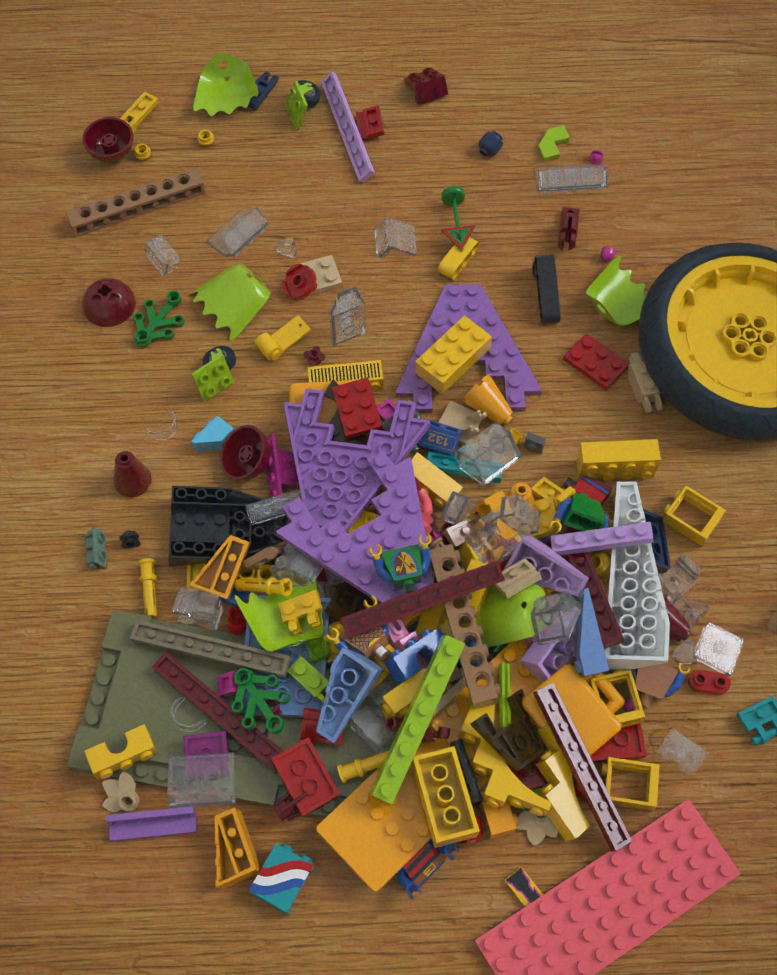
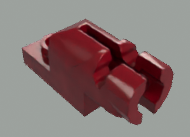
[558,207,580,250]

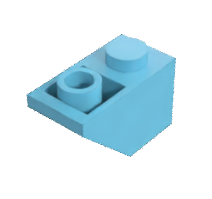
[191,416,234,452]

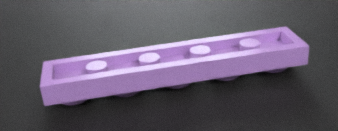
[551,522,654,555]

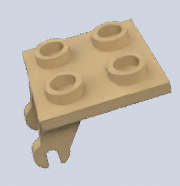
[438,401,487,446]

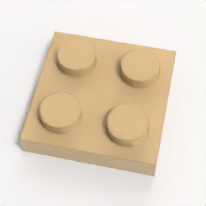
[299,255,343,295]

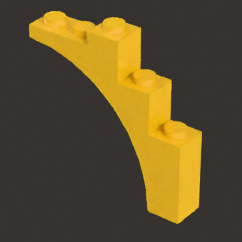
[459,685,552,816]
[535,724,590,841]

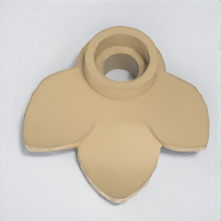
[102,772,140,812]
[516,810,558,846]

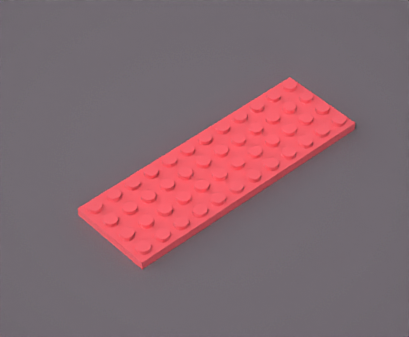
[474,799,741,975]

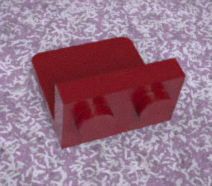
[404,68,448,104]

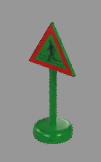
[441,186,476,251]

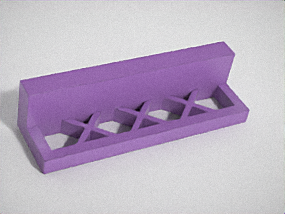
[106,806,197,842]

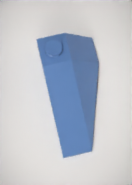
[574,588,609,677]
[316,647,383,743]

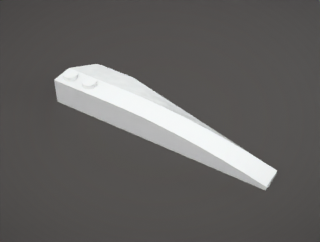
[604,482,670,670]

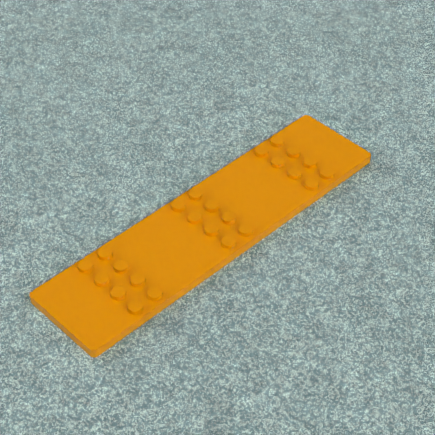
[317,606,589,893]

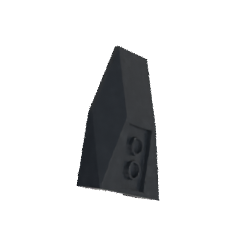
[168,486,289,567]

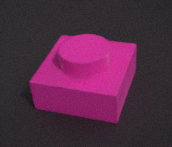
[377,398,396,422]
[218,671,238,697]

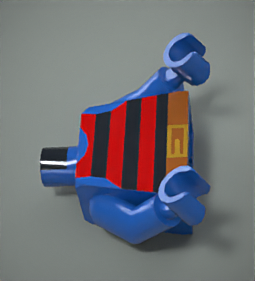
[397,839,460,900]

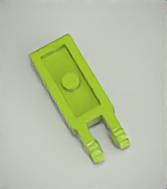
[287,656,329,704]

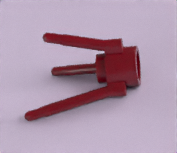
[273,791,324,821]

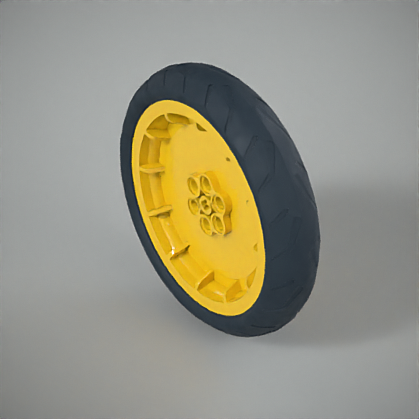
[639,242,777,441]

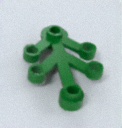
[133,290,185,347]
[231,668,290,734]

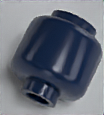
[478,131,503,157]

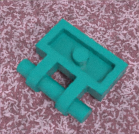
[736,696,777,746]

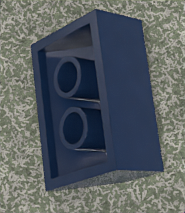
[643,509,671,573]

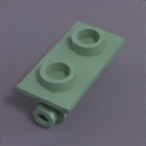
[85,526,107,569]

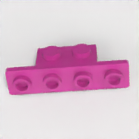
[266,433,298,504]

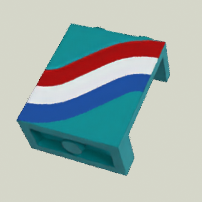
[249,843,315,916]

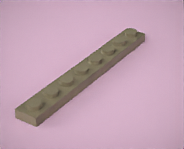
[130,620,291,678]

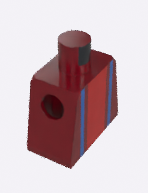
[563,475,612,506]

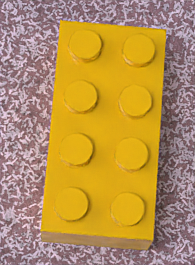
[415,315,492,394]
[576,439,661,481]
[411,746,480,848]

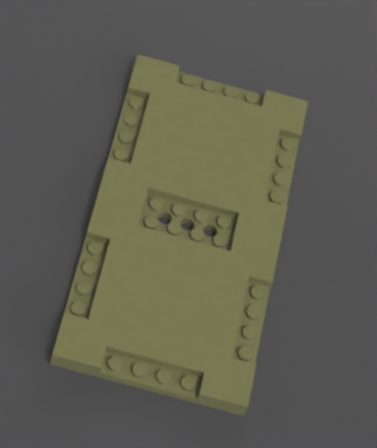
[67,610,406,818]

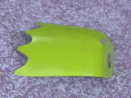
[193,53,258,116]
[586,255,646,326]
[189,264,271,341]
[234,572,324,651]
[472,584,549,648]

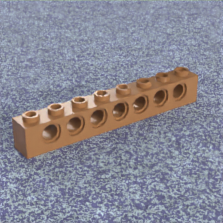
[66,168,205,238]
[430,544,501,710]

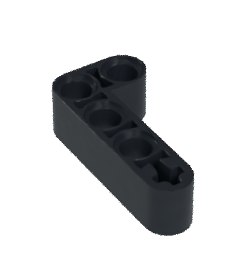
[532,254,561,324]

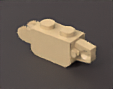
[628,352,663,413]

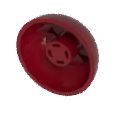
[82,117,133,163]
[82,278,136,327]
[220,425,271,481]

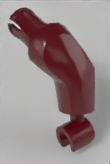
[385,716,451,743]

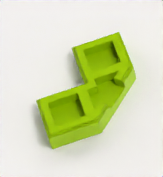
[538,125,570,162]

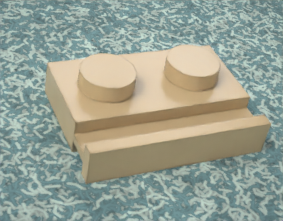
[494,558,542,599]

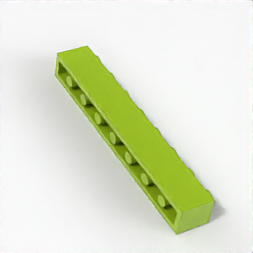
[369,635,465,805]

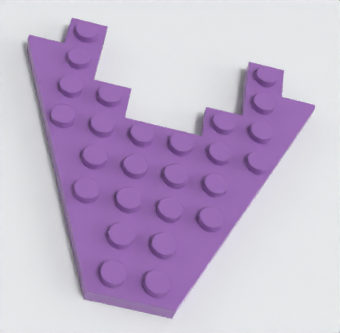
[396,284,541,413]
[284,389,430,532]
[276,451,434,603]

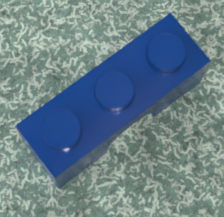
[384,628,443,684]

